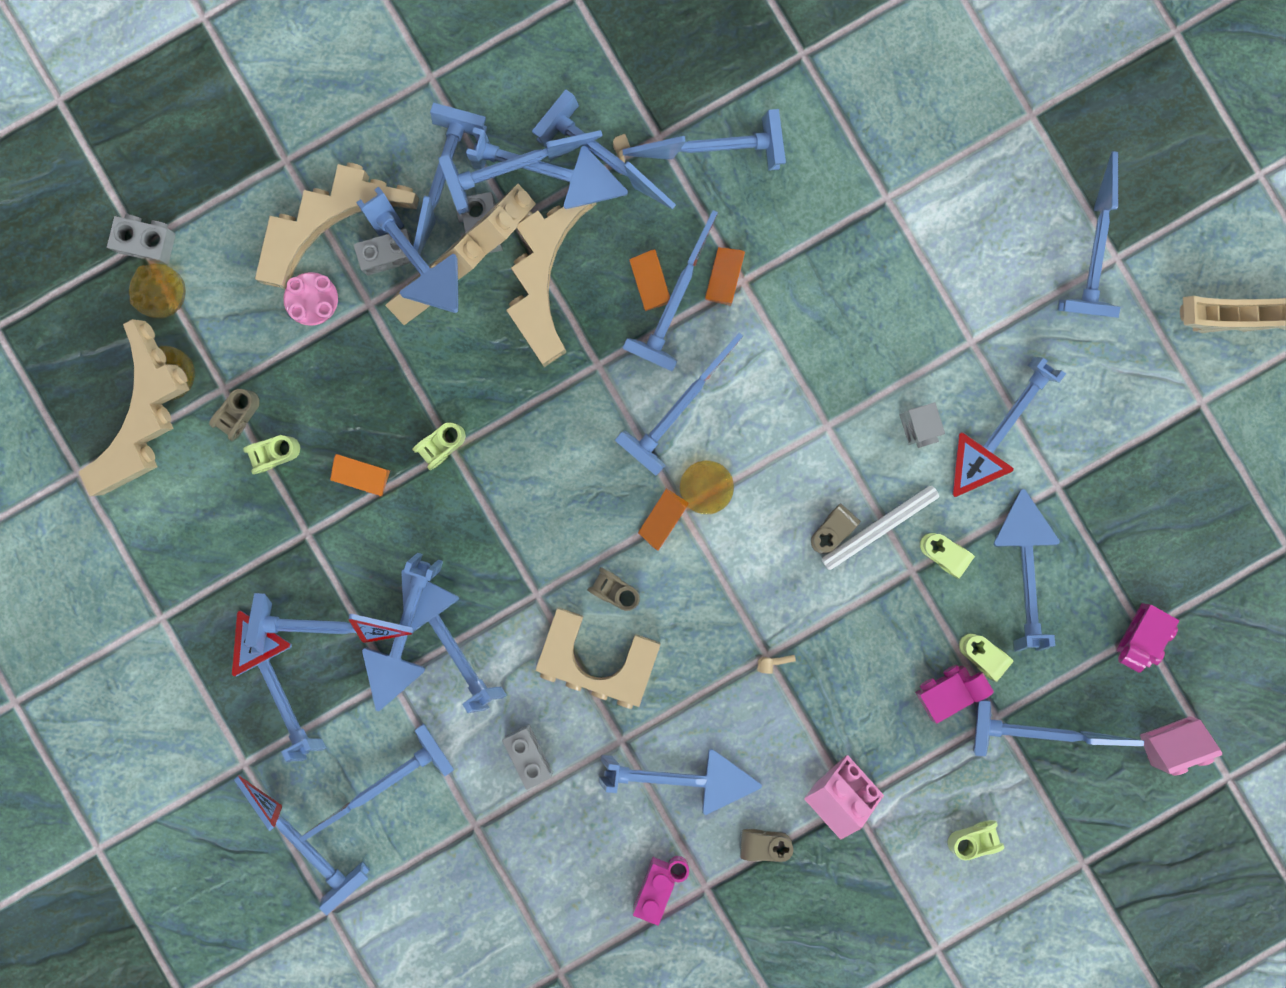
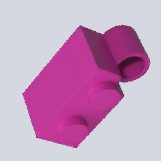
[1116,603,1180,673]
[915,665,994,724]
[633,856,689,926]

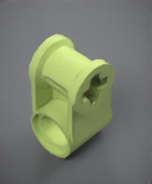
[413,423,466,470]
[243,435,300,474]
[920,533,975,579]
[959,634,1014,682]
[947,820,1005,861]

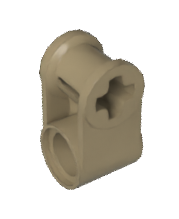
[209,389,260,441]
[811,503,861,554]
[587,567,640,611]
[740,829,794,862]

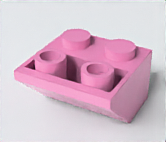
[1140,716,1222,776]
[804,755,884,840]

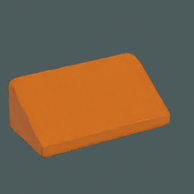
[705,247,745,306]
[629,249,670,311]
[330,454,390,496]
[638,488,689,551]

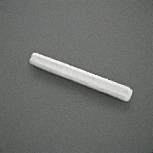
[822,486,939,570]

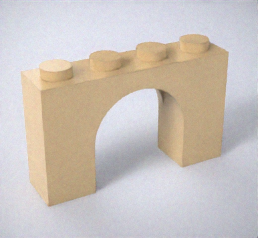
[535,607,661,709]

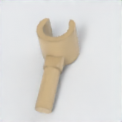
[613,134,630,175]
[757,655,796,674]

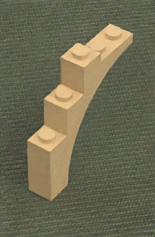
[255,163,419,289]
[385,183,536,325]
[507,203,596,367]
[1180,296,1286,333]
[78,319,189,496]

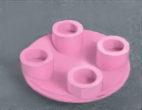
[284,272,338,326]

